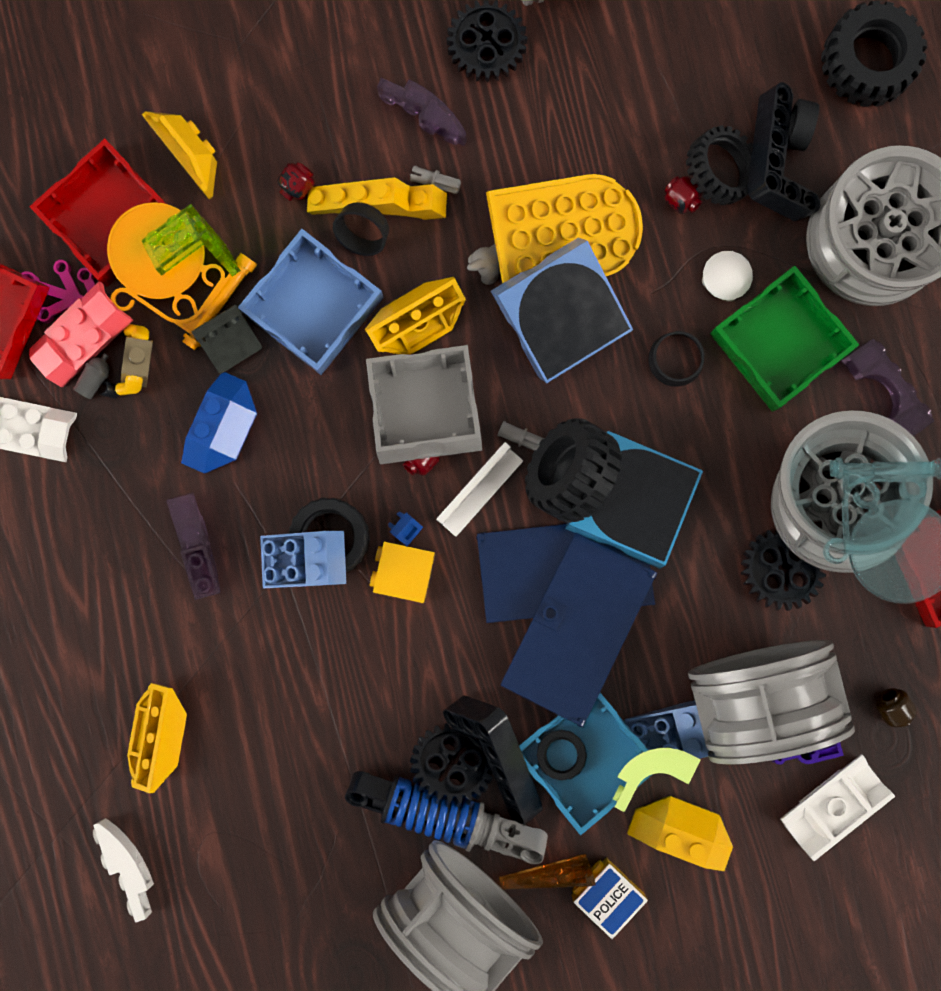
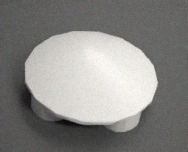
[702,251,753,301]

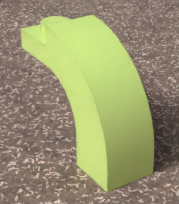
[613,748,700,812]

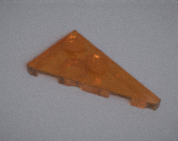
[499,854,596,889]

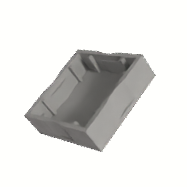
[366,345,482,464]

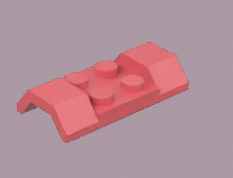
[29,282,133,387]

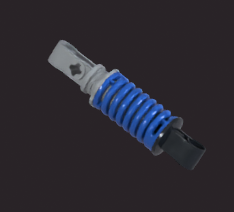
[345,771,548,864]

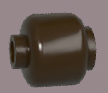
[877,688,917,727]

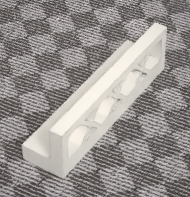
[437,442,523,537]

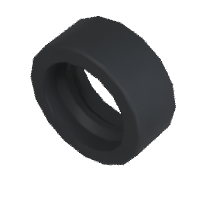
[787,99,819,151]
[537,730,587,780]

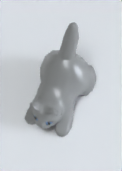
[467,244,500,285]

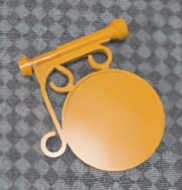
[107,203,257,350]

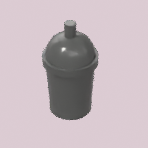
[73,353,110,400]

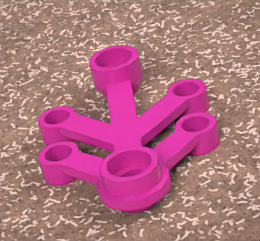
[22,260,95,323]

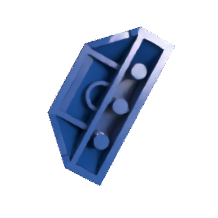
[181,372,257,474]

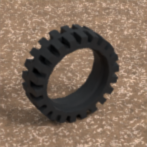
[686,126,753,205]

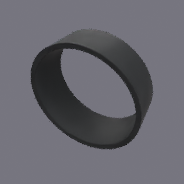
[333,202,389,256]
[648,331,704,387]

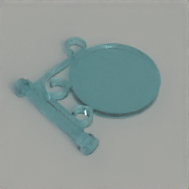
[823,458,941,604]

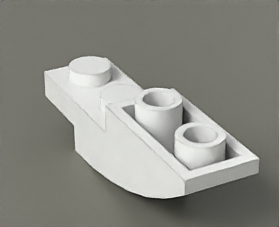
[93,818,154,923]

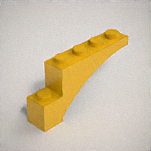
[307,177,447,220]

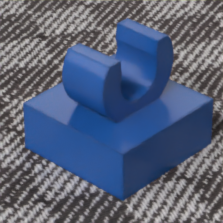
[388,512,423,546]

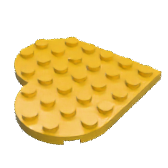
[486,174,643,284]

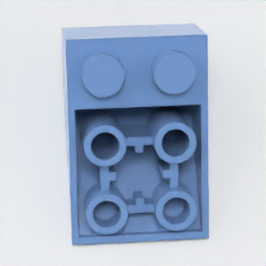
[260,531,346,588]
[625,700,709,758]

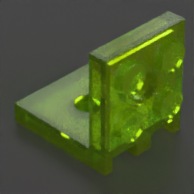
[141,204,241,277]

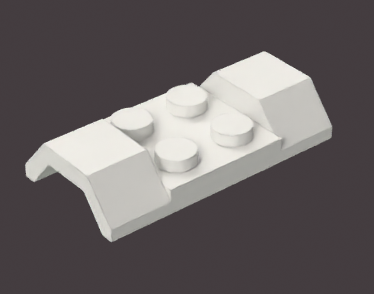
[0,397,77,462]
[780,754,895,861]

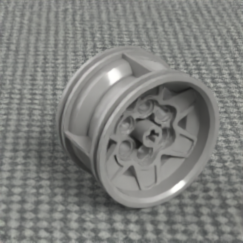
[806,145,941,306]
[771,410,933,573]
[688,640,855,764]
[373,840,543,991]

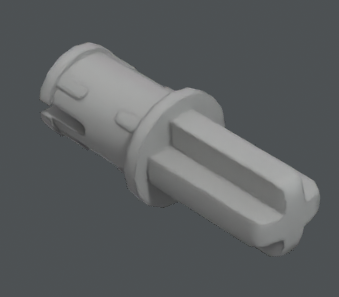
[410,166,461,194]
[497,421,544,451]

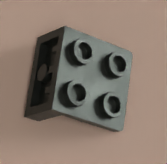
[192,304,262,374]

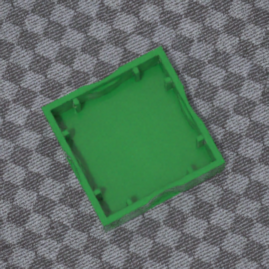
[709,266,859,412]

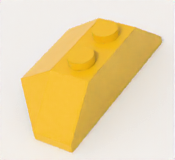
[142,111,217,199]
[365,277,466,355]
[127,683,187,793]
[627,796,733,871]

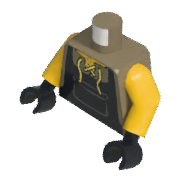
[101,324,153,399]

